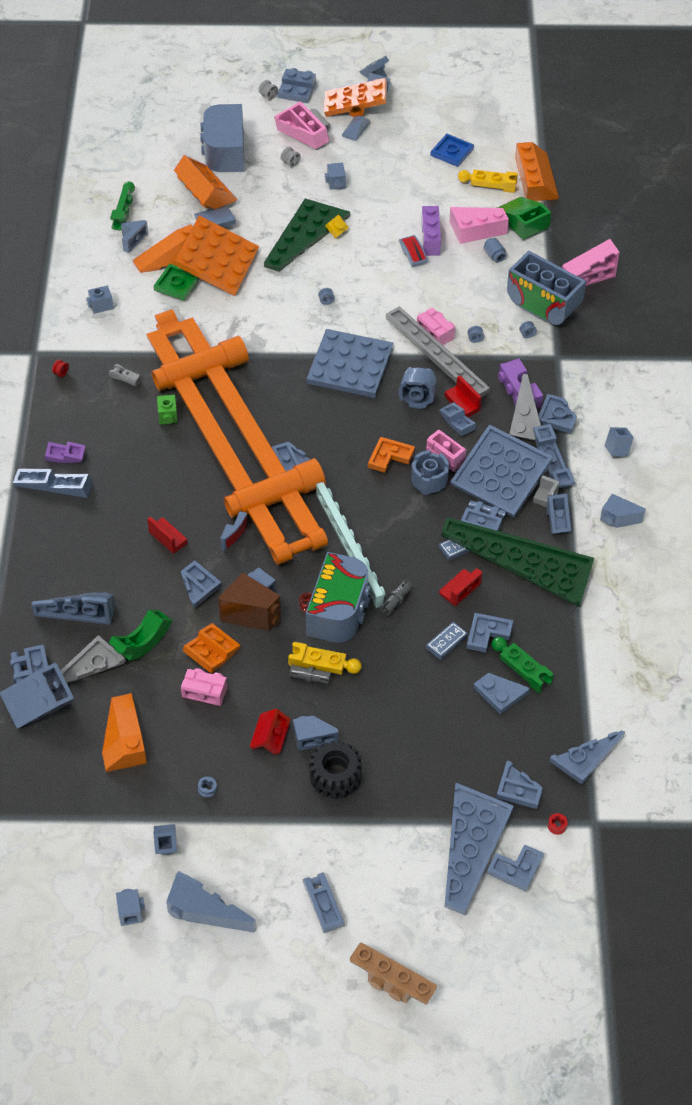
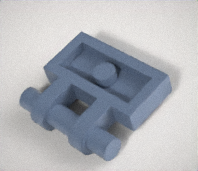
[461,500,506,531]
[10,645,48,683]

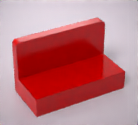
[444,375,481,417]
[147,517,188,554]
[439,568,482,606]
[250,708,291,755]

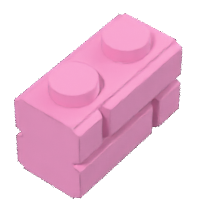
[417,308,455,345]
[426,430,467,472]
[181,669,228,706]

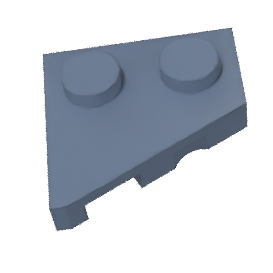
[181,561,222,608]
[473,673,530,714]
[496,761,543,809]

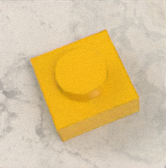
[325,215,349,239]

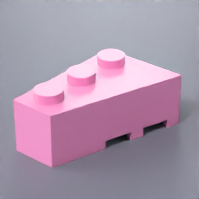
[274,101,329,149]
[449,207,509,244]
[562,239,620,286]

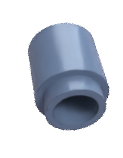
[483,238,507,263]

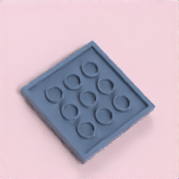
[307,329,394,398]
[450,424,553,518]

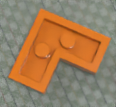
[368,437,415,473]

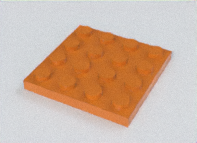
[173,215,259,296]

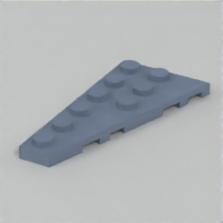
[444,782,514,915]

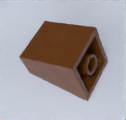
[218,573,281,631]

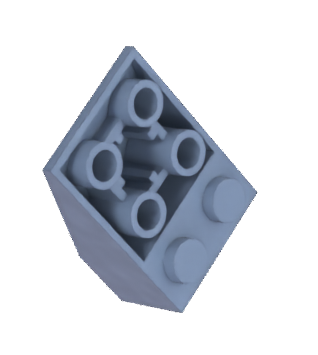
[0,662,74,729]

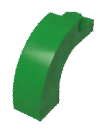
[109,610,173,660]

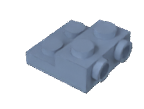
[277,68,316,103]

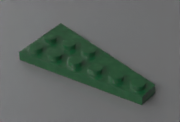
[264,198,350,272]

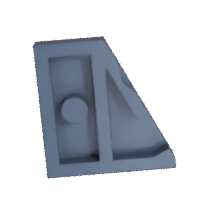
[271,442,310,471]

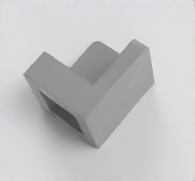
[533,475,559,507]

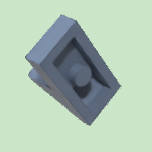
[359,56,389,78]
[121,220,148,253]
[546,494,571,533]

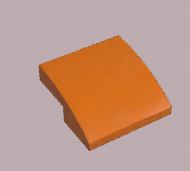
[183,623,240,673]

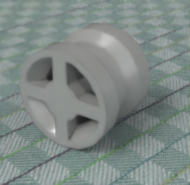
[258,80,278,100]
[280,147,301,167]

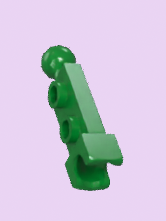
[110,181,135,231]
[491,637,554,693]

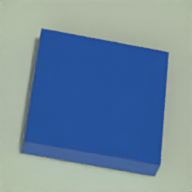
[430,133,474,167]

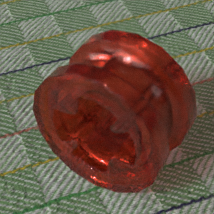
[299,592,313,612]

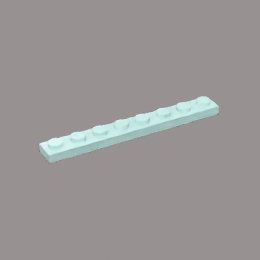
[316,482,386,608]

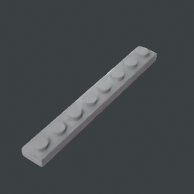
[386,306,490,397]

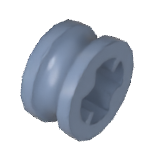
[318,288,335,305]
[519,321,537,338]
[467,326,484,343]
[198,777,217,798]

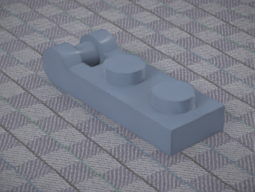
[303,872,344,933]

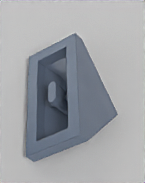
[342,115,370,141]

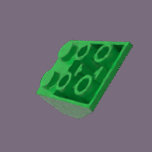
[497,197,551,240]

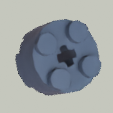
[399,367,438,409]
[411,450,449,495]

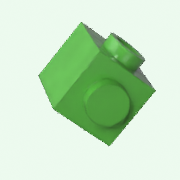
[157,395,178,424]

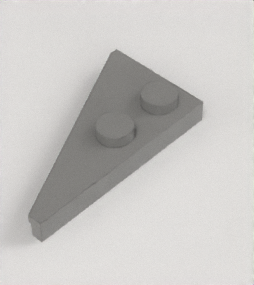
[509,374,541,441]
[61,635,126,684]

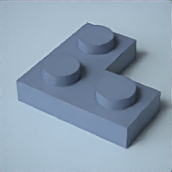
[467,613,513,653]
[487,844,544,892]

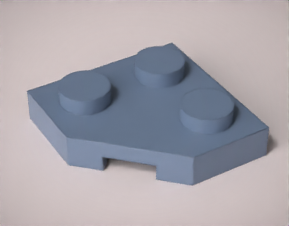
[538,394,577,434]

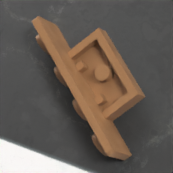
[350,942,437,1005]

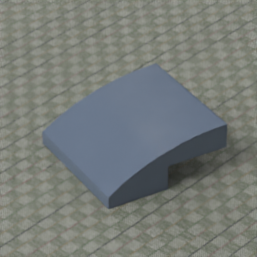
[194,206,236,228]

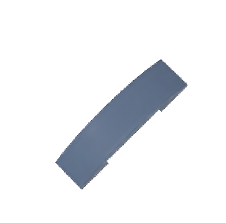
[533,424,575,488]

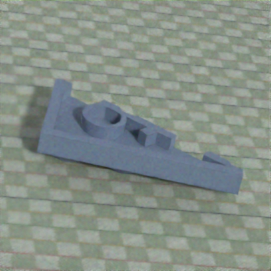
[549,730,625,784]

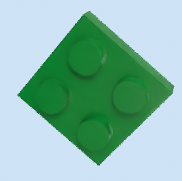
[153,264,200,301]

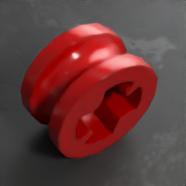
[52,359,69,377]
[548,813,568,835]

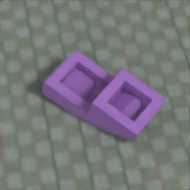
[44,441,85,463]

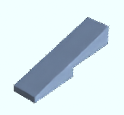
[13,469,93,498]

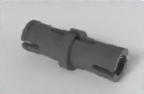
[380,580,413,615]
[289,664,331,685]

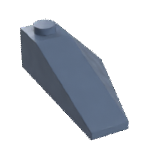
[32,592,116,625]
[166,871,256,932]

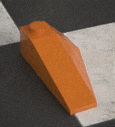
[133,224,193,273]
[102,693,147,772]

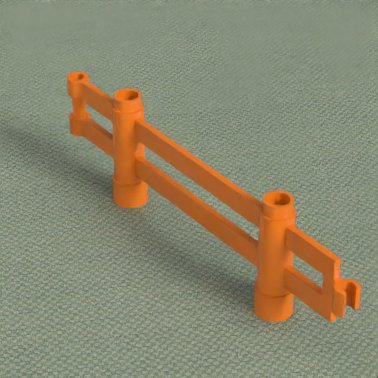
[146,309,328,565]

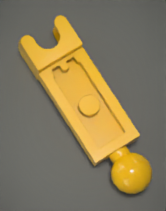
[458,169,518,193]
[288,642,362,675]

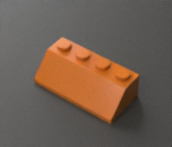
[515,142,559,201]
[173,155,237,209]

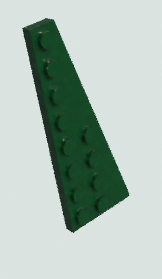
[441,517,594,607]

